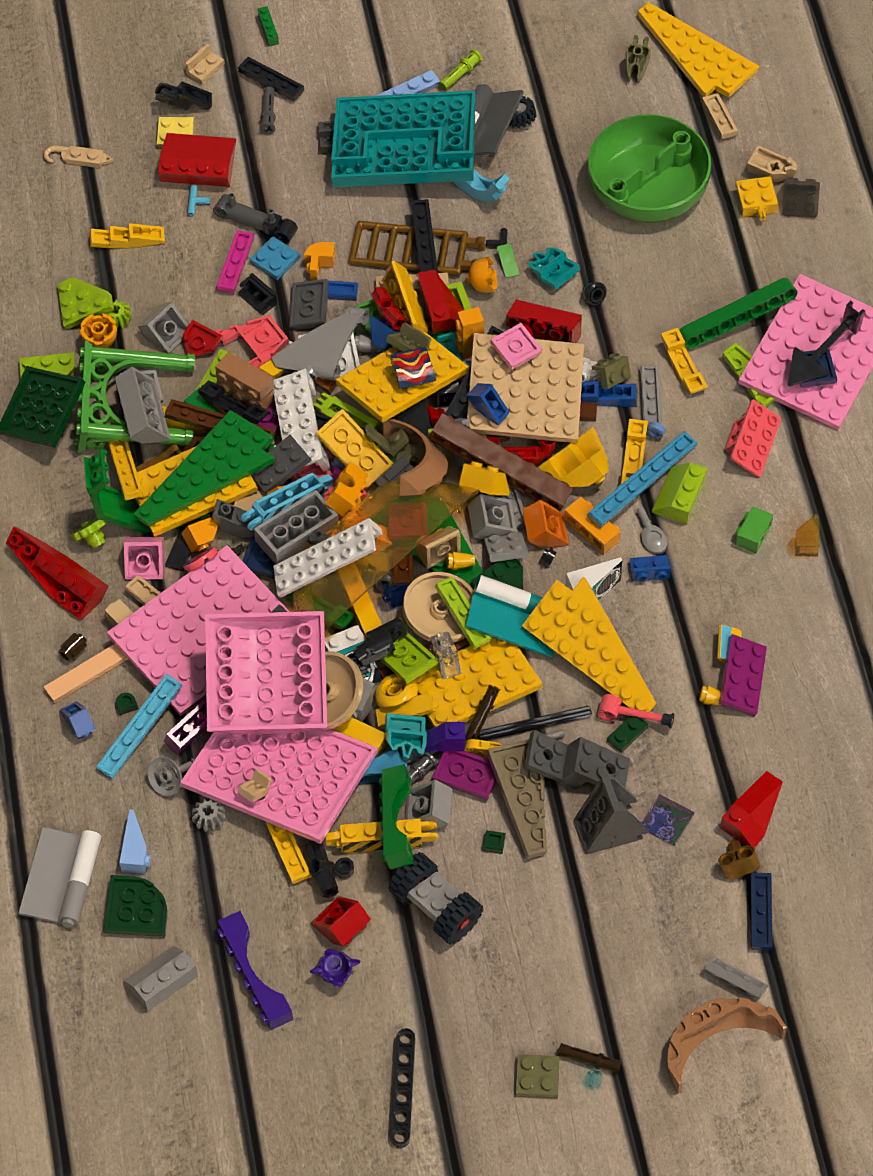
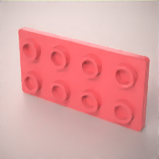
[724,399,781,477]

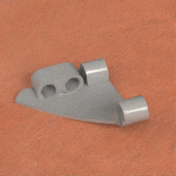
[272,307,369,381]

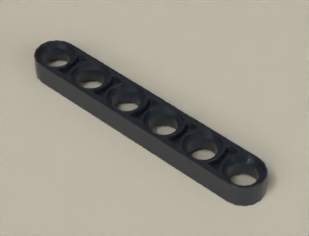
[391,1028,415,1148]

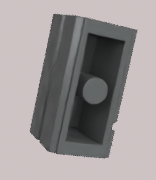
[374,456,413,499]

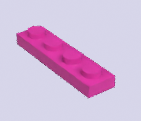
[217,230,255,294]

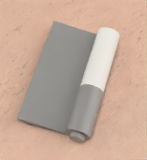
[19,827,101,928]

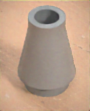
[355,334,379,352]

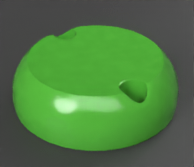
[588,114,711,223]

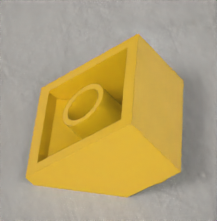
[459,461,510,496]

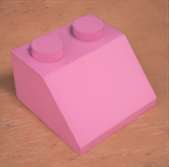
[124,537,165,580]

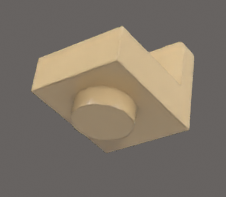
[237,769,271,803]

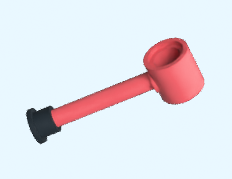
[598,694,675,728]

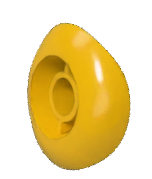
[375,674,418,707]

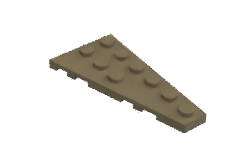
[486,739,547,859]

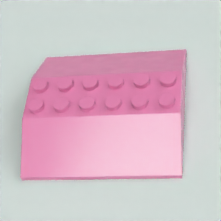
[205,611,327,735]

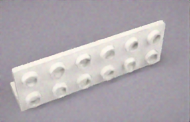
[273,369,330,472]
[273,518,383,598]

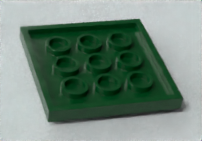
[0,366,86,448]

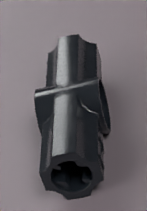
[306,841,339,898]

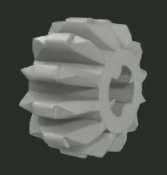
[192,798,226,832]

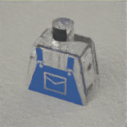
[430,632,461,679]

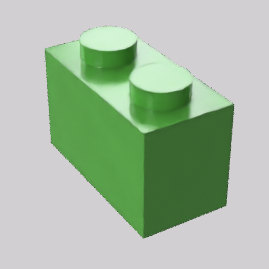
[734,506,773,554]

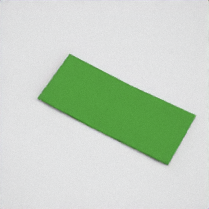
[497,243,520,278]

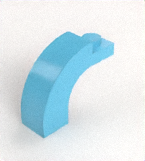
[454,169,510,202]

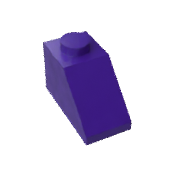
[425,721,466,752]

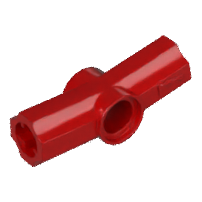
[371,286,407,331]

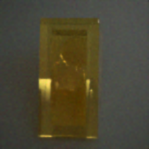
[791,514,820,557]

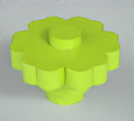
[71,518,107,549]

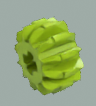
[101,299,132,329]

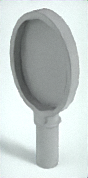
[637,507,667,555]

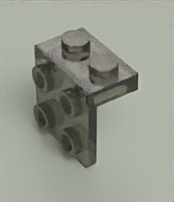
[782,178,820,218]

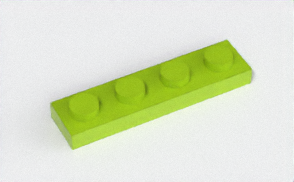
[435,576,491,650]

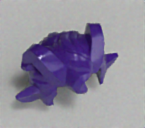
[310,948,361,987]

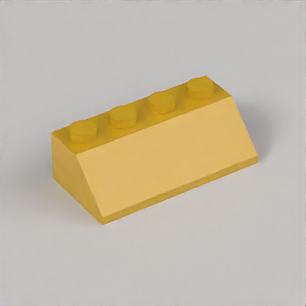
[382,261,428,333]

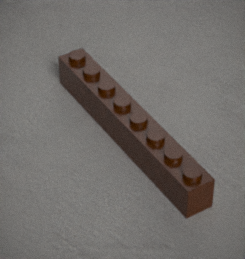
[428,413,573,511]

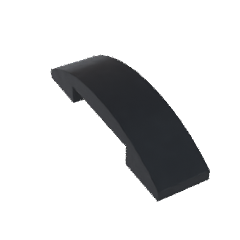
[198,380,269,424]

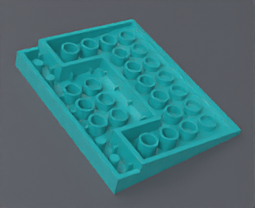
[331,90,476,188]

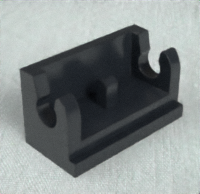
[238,273,277,315]

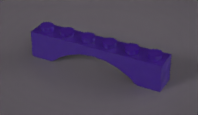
[216,911,293,1030]

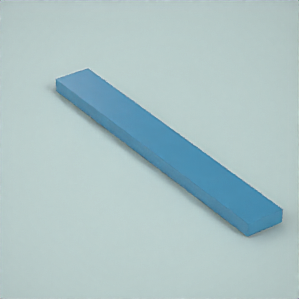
[587,431,698,528]

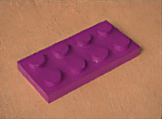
[719,634,767,717]

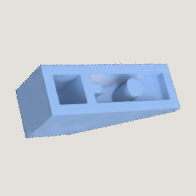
[119,809,151,874]

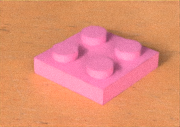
[490,323,542,370]

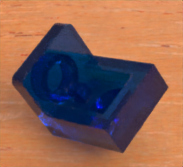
[381,583,407,609]

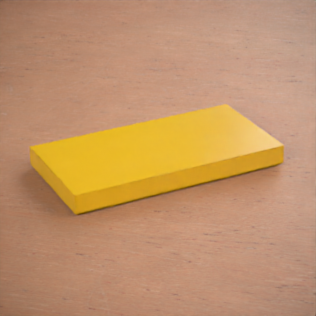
[315,409,394,489]

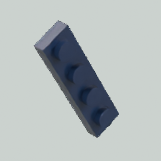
[751,872,773,951]

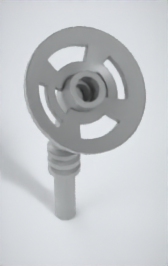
[148,756,197,796]

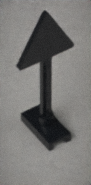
[787,301,865,387]

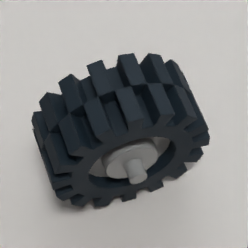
[509,96,537,128]

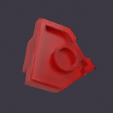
[183,319,223,358]

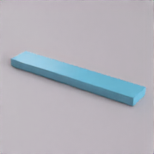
[96,674,183,779]

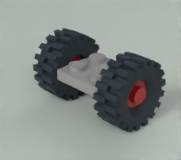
[388,852,483,945]

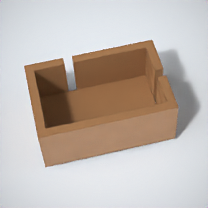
[215,352,275,409]

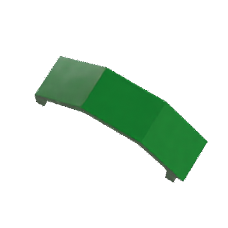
[83,449,210,533]

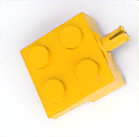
[735,176,778,221]

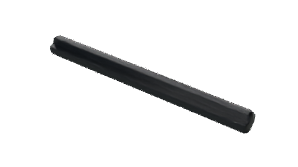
[478,705,592,741]

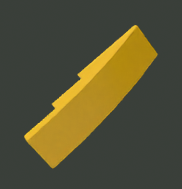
[90,223,165,248]

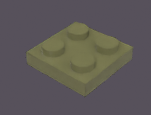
[516,1054,560,1099]

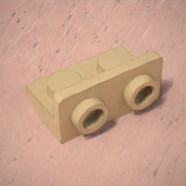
[185,43,225,84]

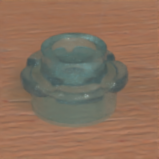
[586,1068,603,1089]

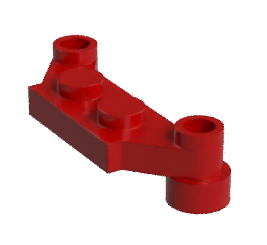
[487,437,556,465]

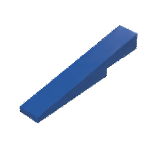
[581,381,638,407]

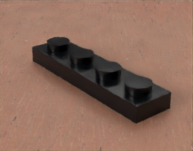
[238,57,304,101]

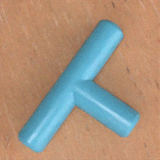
[188,185,210,216]

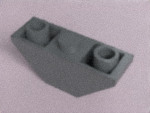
[212,499,255,538]

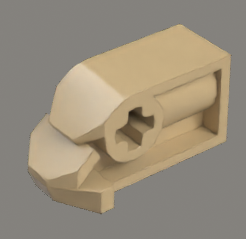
[747,145,797,183]

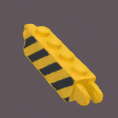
[325,819,438,853]

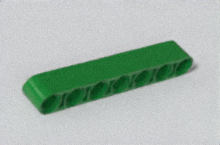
[679,278,798,349]

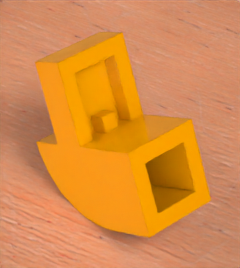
[304,242,335,281]

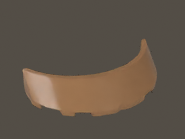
[383,419,448,496]
[667,997,787,1094]

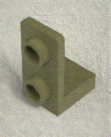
[365,424,409,456]

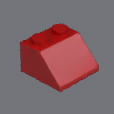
[311,896,371,947]

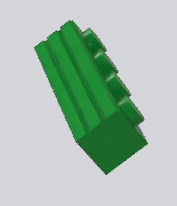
[257,6,279,47]

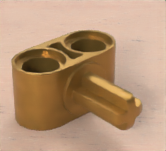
[718,839,761,879]

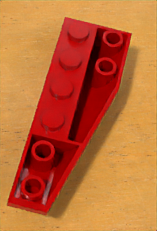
[6,526,109,620]

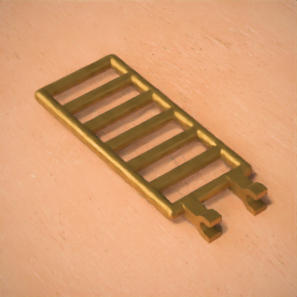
[348,221,486,275]

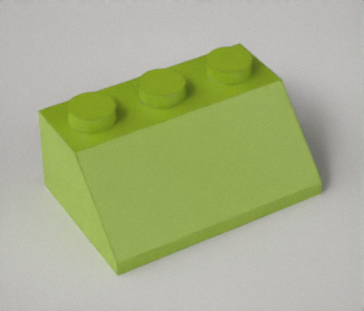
[652,462,708,524]

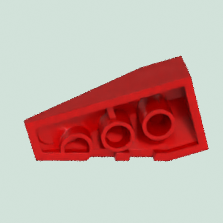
[417,270,464,334]
[720,771,783,849]

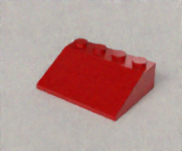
[158,133,236,187]

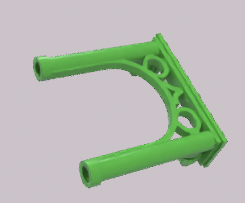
[74,341,195,453]

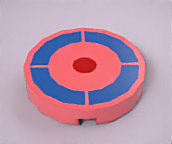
[183,546,218,572]

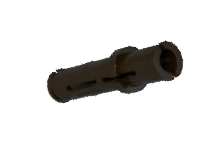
[465,684,501,740]
[558,1043,622,1074]

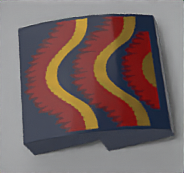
[389,346,436,390]

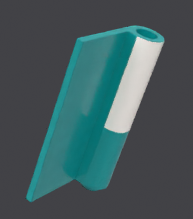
[465,575,554,658]

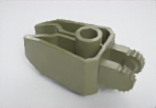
[627,35,651,83]

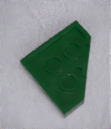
[470,559,523,590]

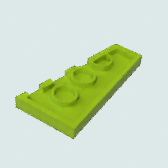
[722,342,775,408]

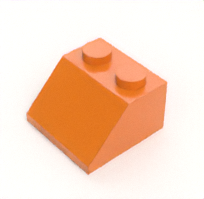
[523,500,569,548]

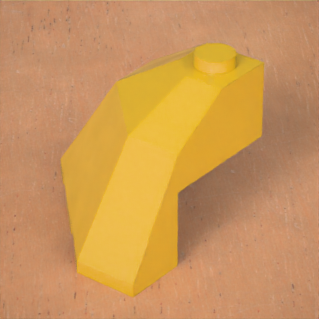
[538,427,609,487]

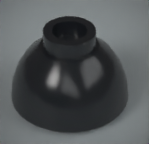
[583,282,607,306]

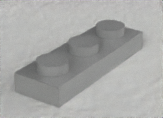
[705,957,768,998]

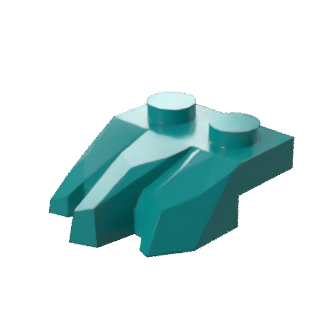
[527,247,581,290]
[385,713,427,761]

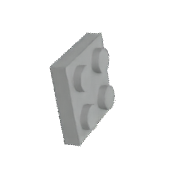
[484,532,528,562]

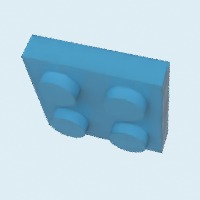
[250,237,300,280]

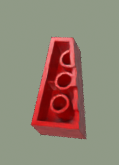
[506,299,582,343]

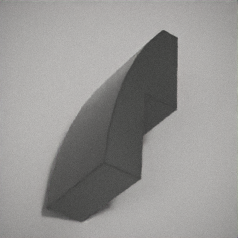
[318,121,335,153]

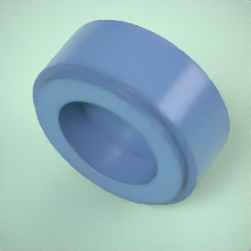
[647,422,666,439]

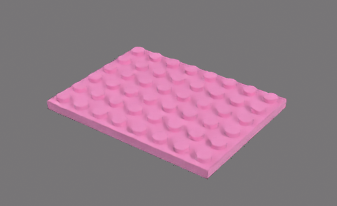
[738,274,873,430]
[107,545,290,716]
[180,729,378,844]

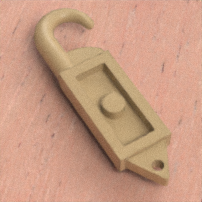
[44,145,113,168]

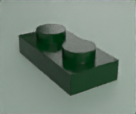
[607,716,648,753]

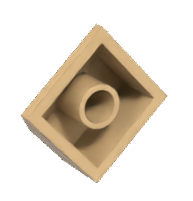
[416,526,461,569]

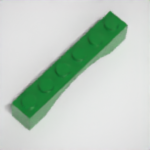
[379,764,413,869]

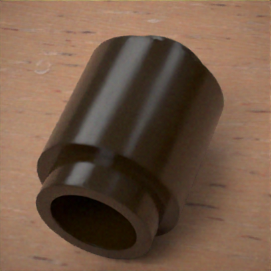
[58,633,87,661]

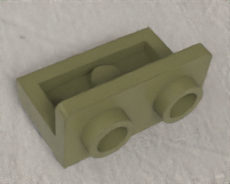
[386,323,431,352]
[591,353,631,389]

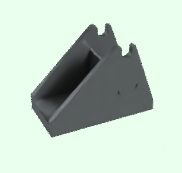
[574,776,649,853]

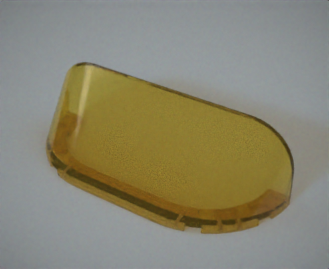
[292,479,480,637]

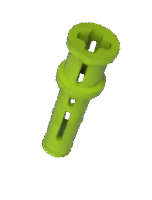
[439,49,483,91]

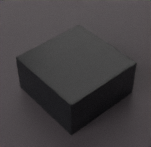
[436,383,459,407]

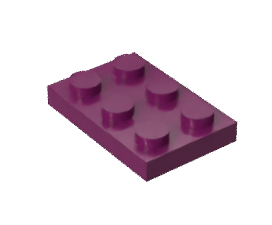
[432,751,497,801]

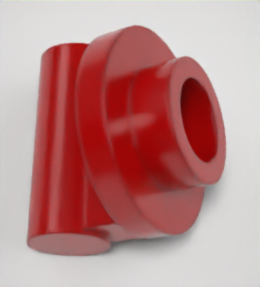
[427,406,445,426]

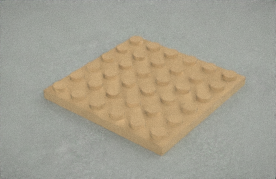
[467,333,584,443]

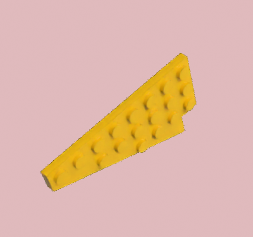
[638,2,759,98]
[522,577,657,712]

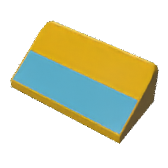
[717,624,742,664]

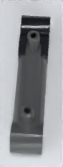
[213,193,298,244]

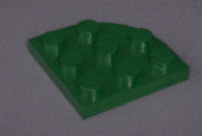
[104,875,168,937]

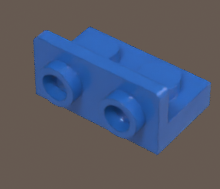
[629,555,671,582]

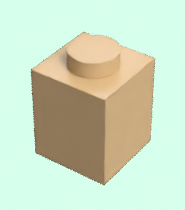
[105,599,133,627]

